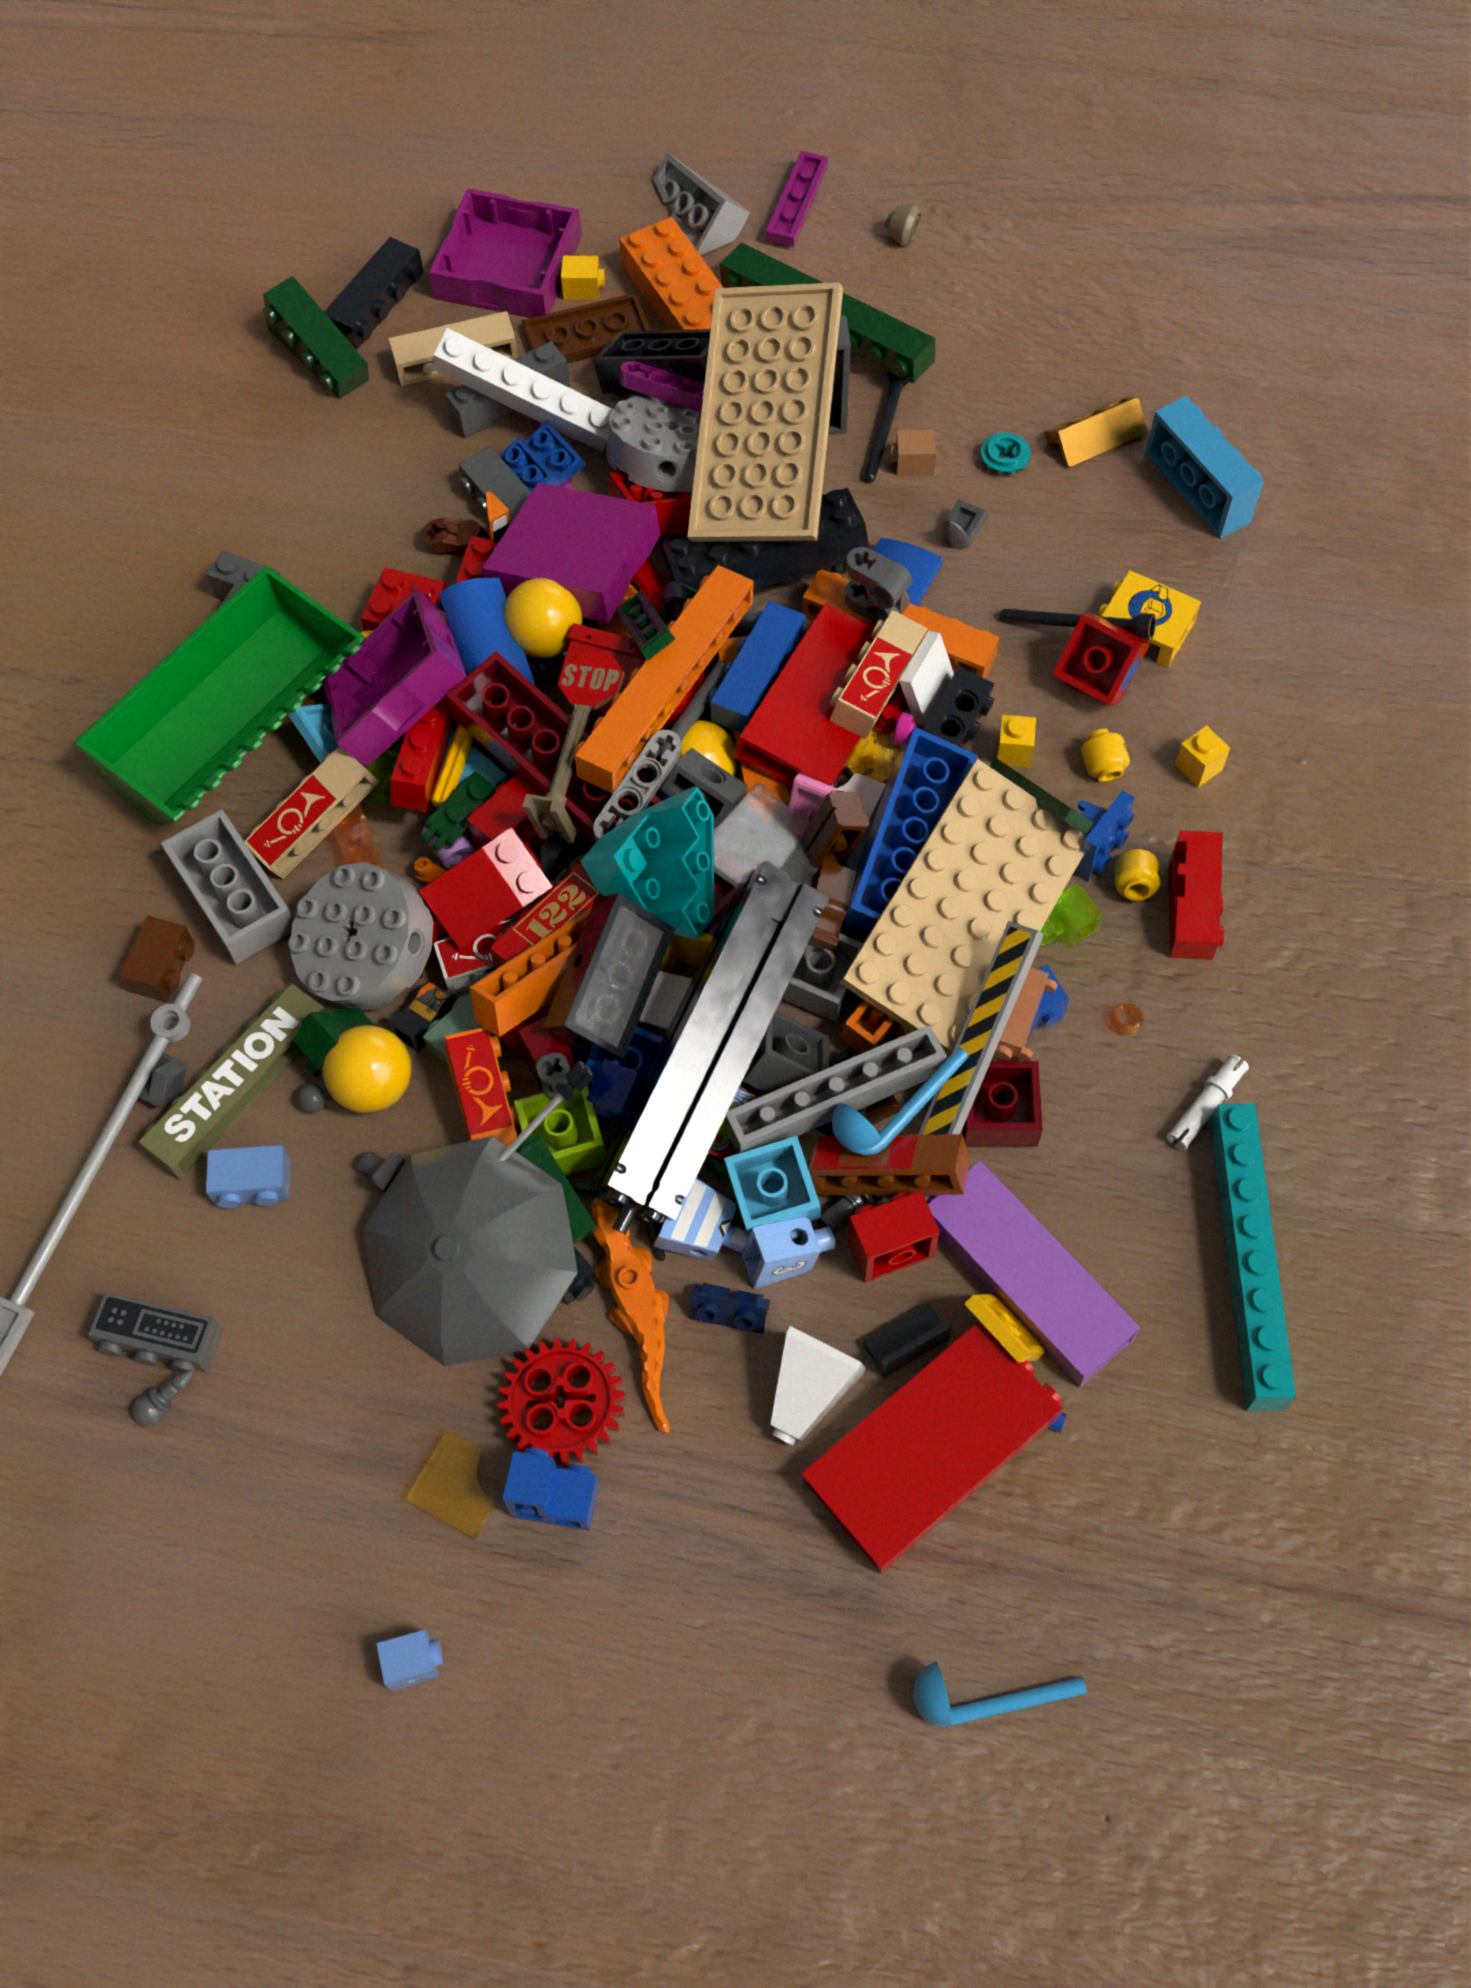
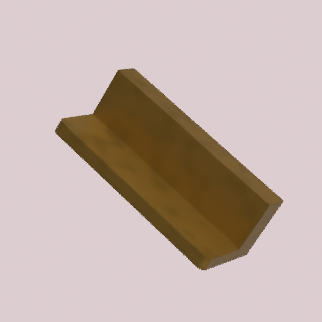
[1044,397,1148,467]

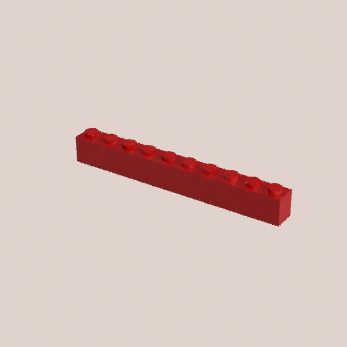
[391,536,499,813]

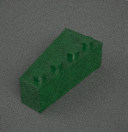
[263,276,369,399]

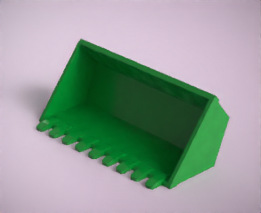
[73,565,366,823]

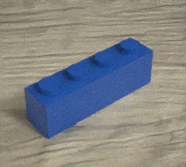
[708,601,806,733]

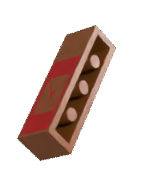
[808,1134,971,1195]

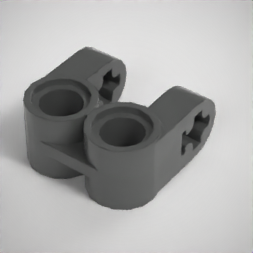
[845,547,913,625]

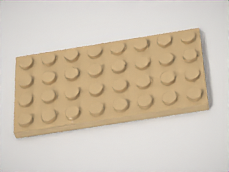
[687,282,843,542]
[839,759,1088,1056]

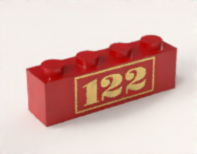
[490,861,604,968]

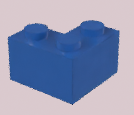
[503,1448,599,1531]

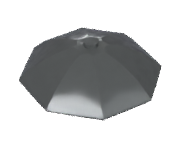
[363,1136,578,1366]

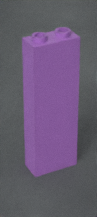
[928,1161,1141,1388]

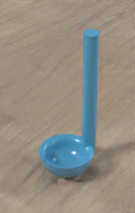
[832,1047,969,1156]
[913,1661,1087,1727]

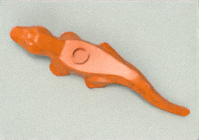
[592,1197,670,1433]

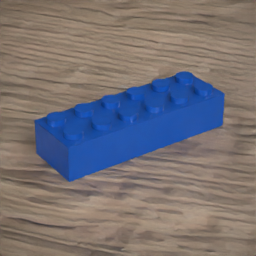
[842,727,978,935]

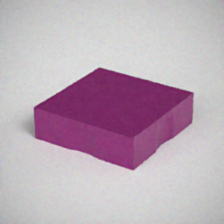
[429,188,582,318]
[482,483,661,623]
[323,589,466,767]

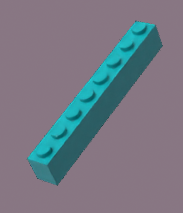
[1210,1104,1296,1411]

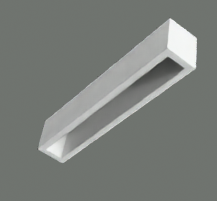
[432,328,613,453]

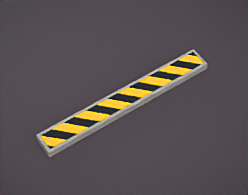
[892,921,1044,1204]

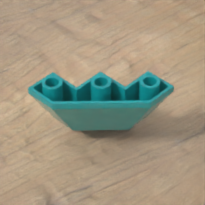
[581,786,714,940]

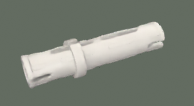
[1166,1054,1249,1151]

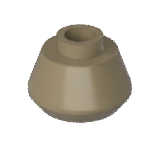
[885,205,921,247]

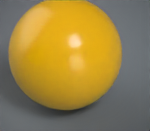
[504,578,582,659]
[678,720,738,777]
[322,1025,412,1113]

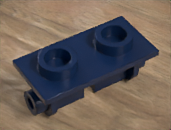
[689,1282,770,1334]

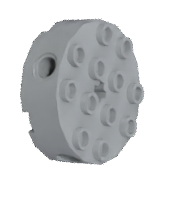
[606,395,701,492]
[289,862,433,1010]

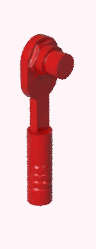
[874,683,906,734]

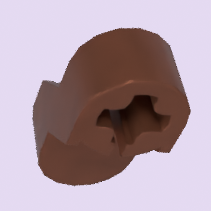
[421,517,489,555]

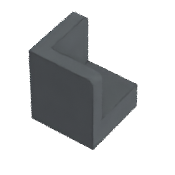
[125,1052,187,1108]

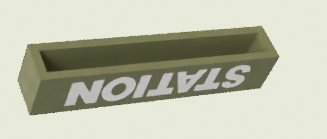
[139,984,325,1181]

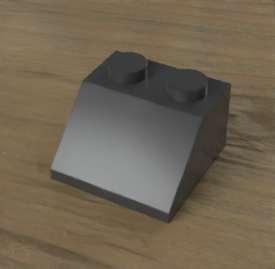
[743,1011,829,1094]

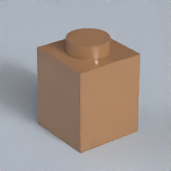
[890,429,936,476]

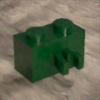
[293,1008,375,1077]

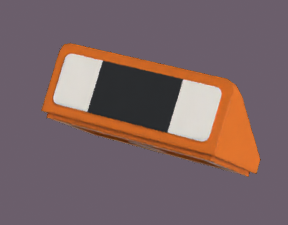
[486,491,510,541]

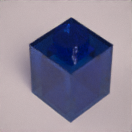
[586,1058,644,1120]

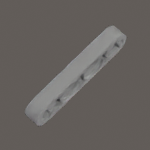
[593,730,681,842]

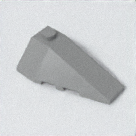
[653,153,750,256]

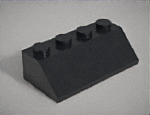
[593,329,711,397]

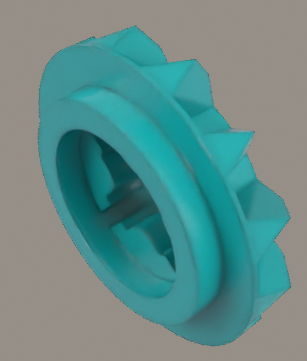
[981,432,1031,476]

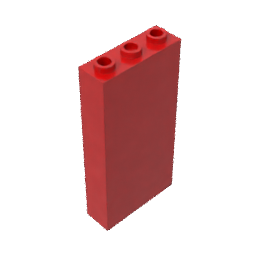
[733,603,874,788]
[801,1321,1063,1574]

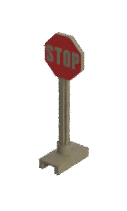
[522,649,625,844]

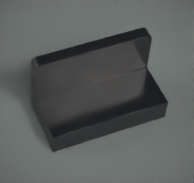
[863,1304,952,1378]

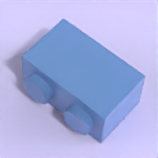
[206,1145,290,1209]

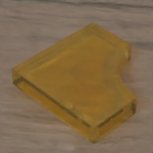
[405,1430,496,1540]

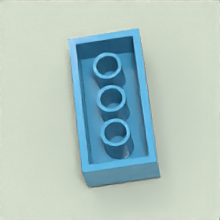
[1145,396,1264,539]

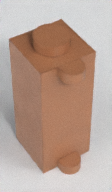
[992,967,1058,1061]

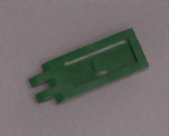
[420,770,497,853]

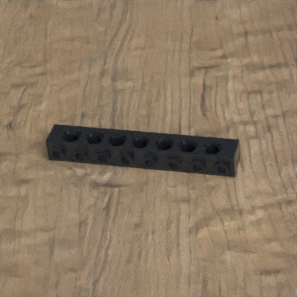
[844,666,995,871]

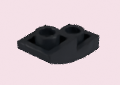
[541,830,568,882]

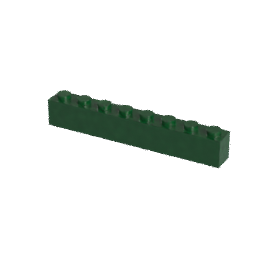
[719,242,935,383]

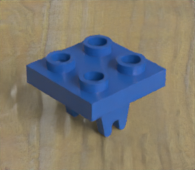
[1076,790,1135,882]

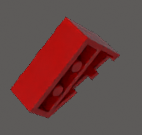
[1168,830,1224,960]

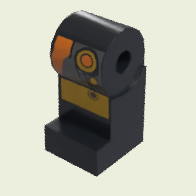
[388,980,457,1053]

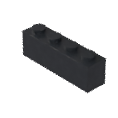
[324,237,424,349]

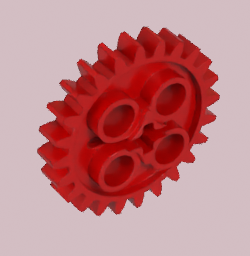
[497,1338,625,1467]

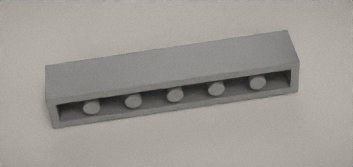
[725,1025,947,1154]

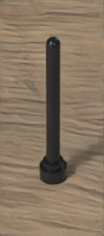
[863,371,910,483]
[999,609,1156,641]

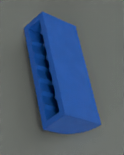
[439,578,536,686]

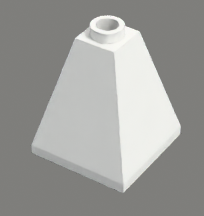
[770,1326,866,1445]

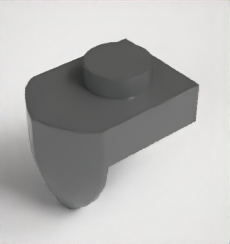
[941,499,988,549]

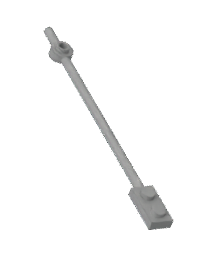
[0,973,203,1376]

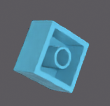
[724,1136,821,1237]

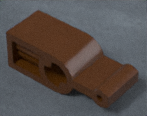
[809,858,857,951]

